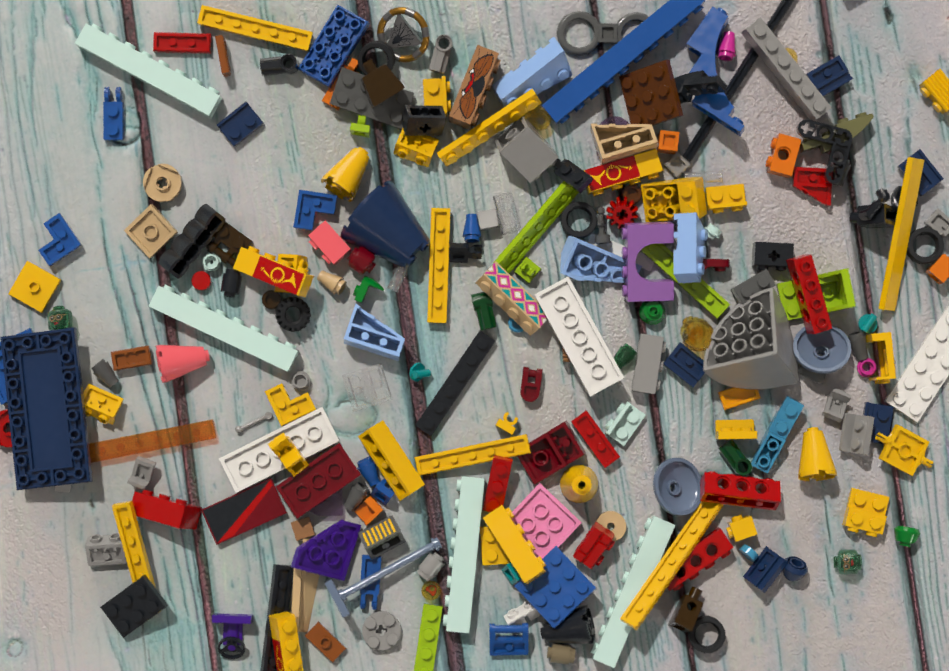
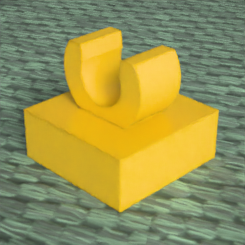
[496,412,518,435]

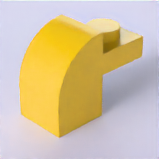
[268,433,309,476]

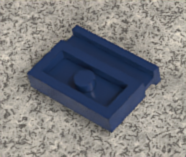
[806,55,853,96]
[217,101,264,147]
[897,149,944,197]
[663,342,705,388]
[863,402,894,444]
[743,546,788,593]

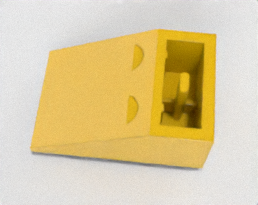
[641,177,707,222]

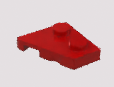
[792,167,833,206]

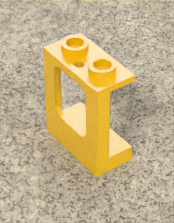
[866,332,896,384]

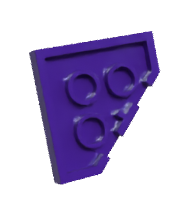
[291,520,361,581]

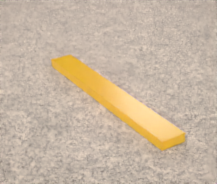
[879,157,924,311]
[620,502,724,630]

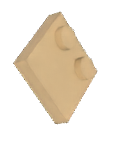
[124,204,178,258]

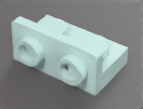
[604,402,646,446]

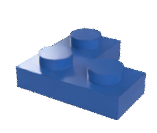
[293,190,338,231]
[38,213,82,266]

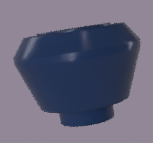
[783,556,808,581]

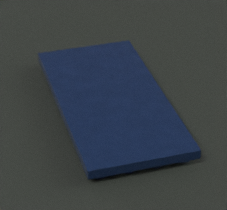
[0,328,93,490]

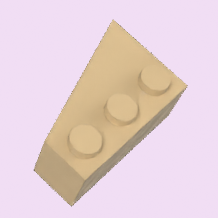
[590,123,658,165]

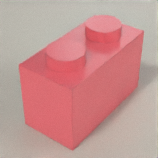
[308,221,352,265]

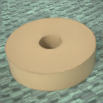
[596,511,626,541]

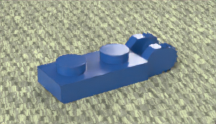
[103,87,124,141]
[360,555,382,610]

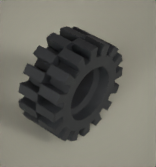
[275,297,311,332]

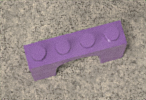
[621,222,674,302]

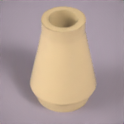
[317,270,347,295]

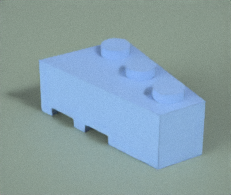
[673,213,708,283]
[344,304,405,361]

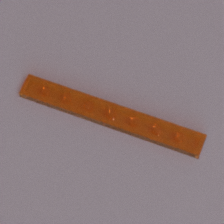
[89,419,217,463]

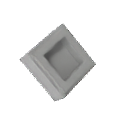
[664,152,691,179]

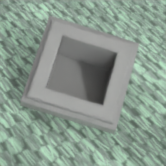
[477,208,499,231]

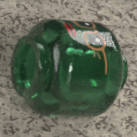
[47,306,74,330]
[833,549,862,575]

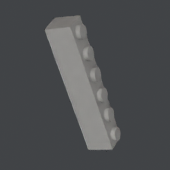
[741,17,832,121]

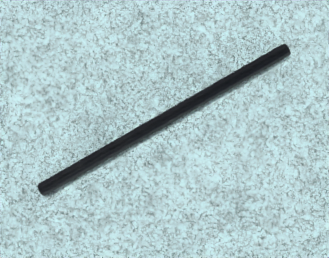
[683,0,794,162]

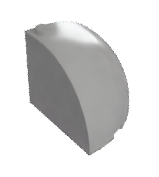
[703,287,799,389]

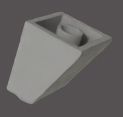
[495,116,559,183]

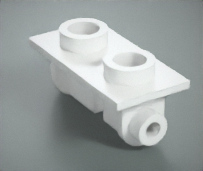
[504,600,541,625]

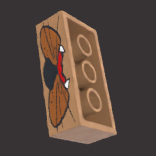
[449,45,501,130]

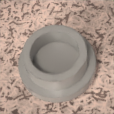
[291,371,310,390]

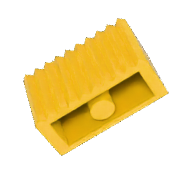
[919,69,949,114]

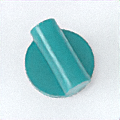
[858,313,878,333]
[409,362,431,382]

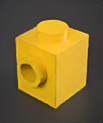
[726,514,758,542]

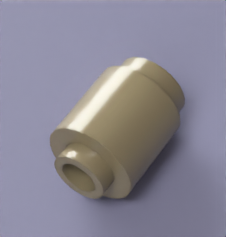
[547,643,576,665]

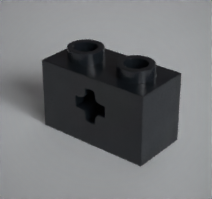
[402,105,446,136]
[752,242,794,271]

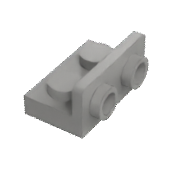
[839,413,874,455]
[85,533,127,566]

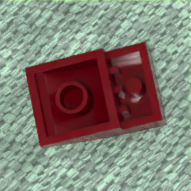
[517,420,586,485]

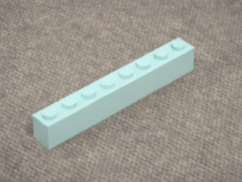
[75,24,222,119]
[149,285,299,372]
[443,476,485,633]
[590,515,675,668]

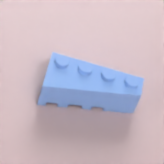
[492,37,573,108]

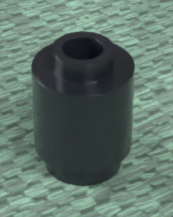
[220,269,242,298]

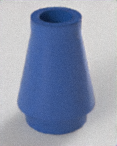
[462,214,481,243]
[357,456,380,487]

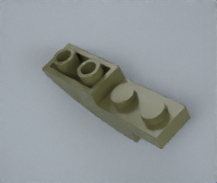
[799,112,874,155]

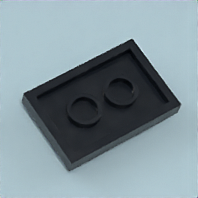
[100,575,168,638]

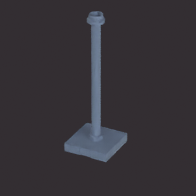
[324,537,442,618]

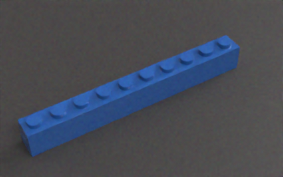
[542,0,705,125]

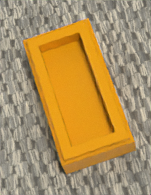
[718,387,761,410]

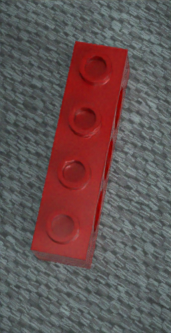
[786,254,832,334]
[700,471,781,511]
[667,527,734,591]

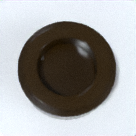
[262,290,282,310]

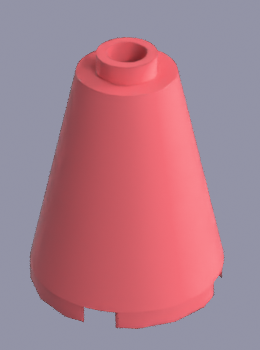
[155,345,210,383]

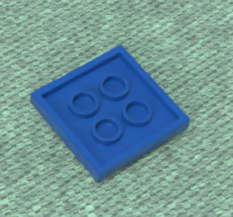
[514,546,597,629]

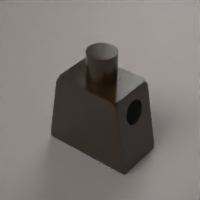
[361,59,405,108]
[668,586,703,633]

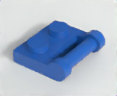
[489,623,528,656]

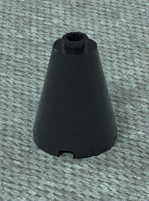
[540,605,596,644]

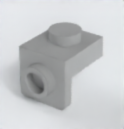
[924,209,949,238]
[822,389,851,422]
[127,456,156,489]

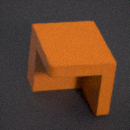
[657,130,680,154]
[925,254,949,284]
[355,495,384,526]

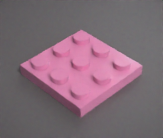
[512,483,582,559]

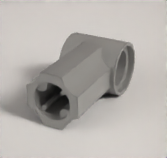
[429,34,453,74]

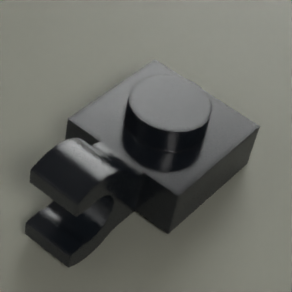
[449,243,482,263]

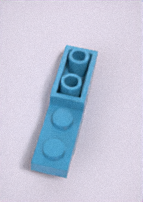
[751,396,804,474]

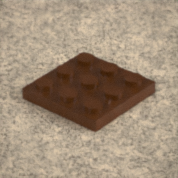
[619,60,683,126]

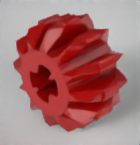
[606,196,638,229]

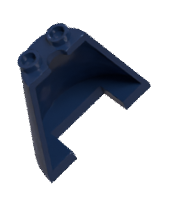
[341,181,430,268]

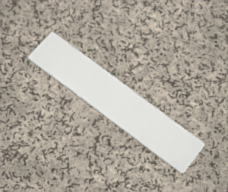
[588,233,654,271]

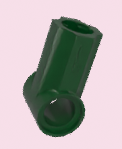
[471,292,496,330]
[719,439,752,476]

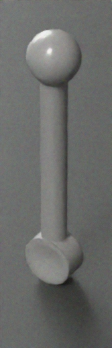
[235,412,273,433]

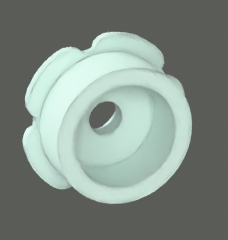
[704,223,722,240]
[202,253,221,271]

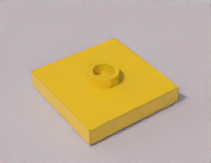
[8,261,61,313]

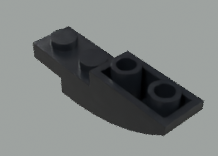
[674,70,727,104]

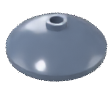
[793,325,851,374]
[653,458,701,516]

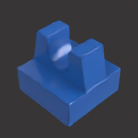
[370,478,394,506]

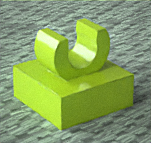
[350,115,371,137]
[514,257,541,284]

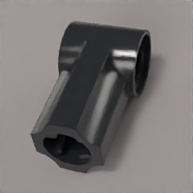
[260,54,299,76]

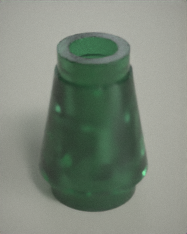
[614,343,637,369]

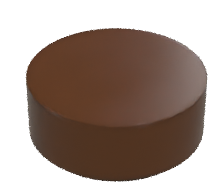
[623,185,642,204]

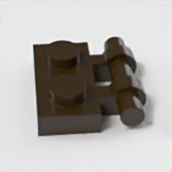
[206,222,253,267]

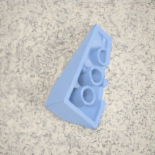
[560,235,642,283]

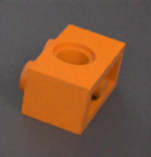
[765,133,802,178]

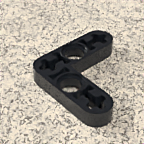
[796,119,852,184]

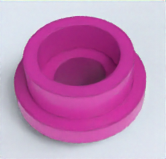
[857,358,876,377]

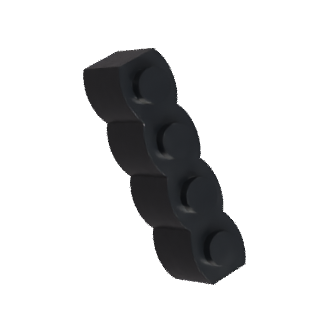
[158,204,226,279]

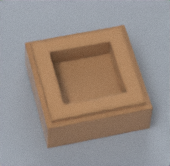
[291,516,315,541]

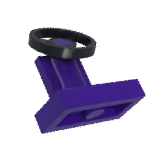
[212,613,253,659]

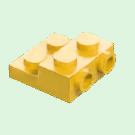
[842,488,889,537]

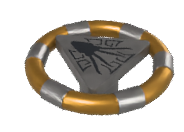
[377,7,430,62]

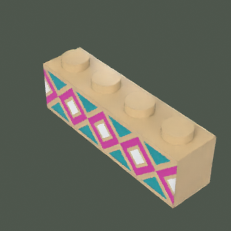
[475,262,547,336]

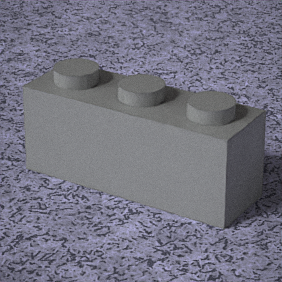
[631,334,666,395]

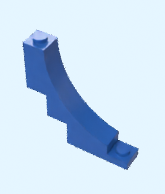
[686,6,745,136]

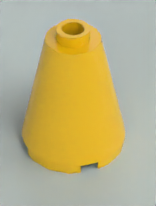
[321,147,369,202]
[798,427,837,481]
[560,465,598,503]

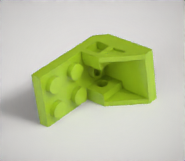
[776,268,856,320]

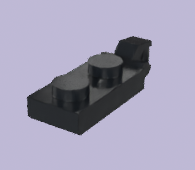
[553,158,594,194]

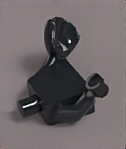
[849,186,919,229]

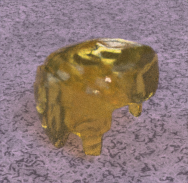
[680,316,714,352]

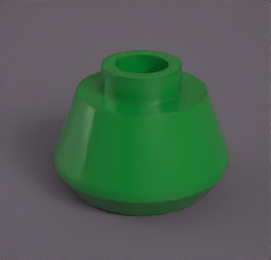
[639,301,665,325]
[894,526,921,547]

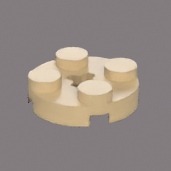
[143,164,182,202]

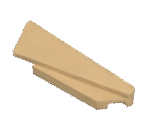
[291,538,319,632]

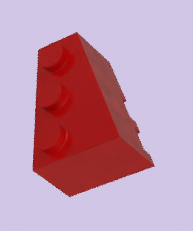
[132,489,202,530]

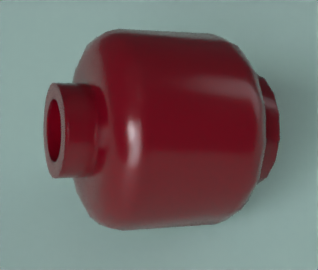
[347,247,376,275]

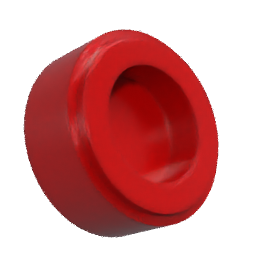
[191,271,212,291]

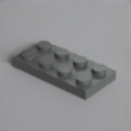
[329,67,414,129]

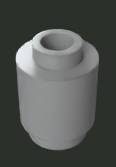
[417,552,445,581]

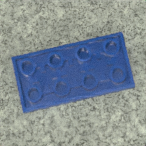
[298,5,370,88]

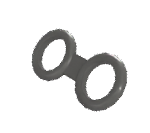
[556,11,651,56]

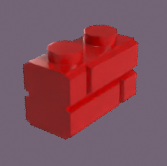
[573,521,615,569]

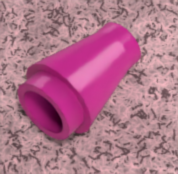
[717,31,736,61]

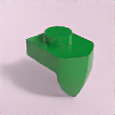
[353,276,384,304]

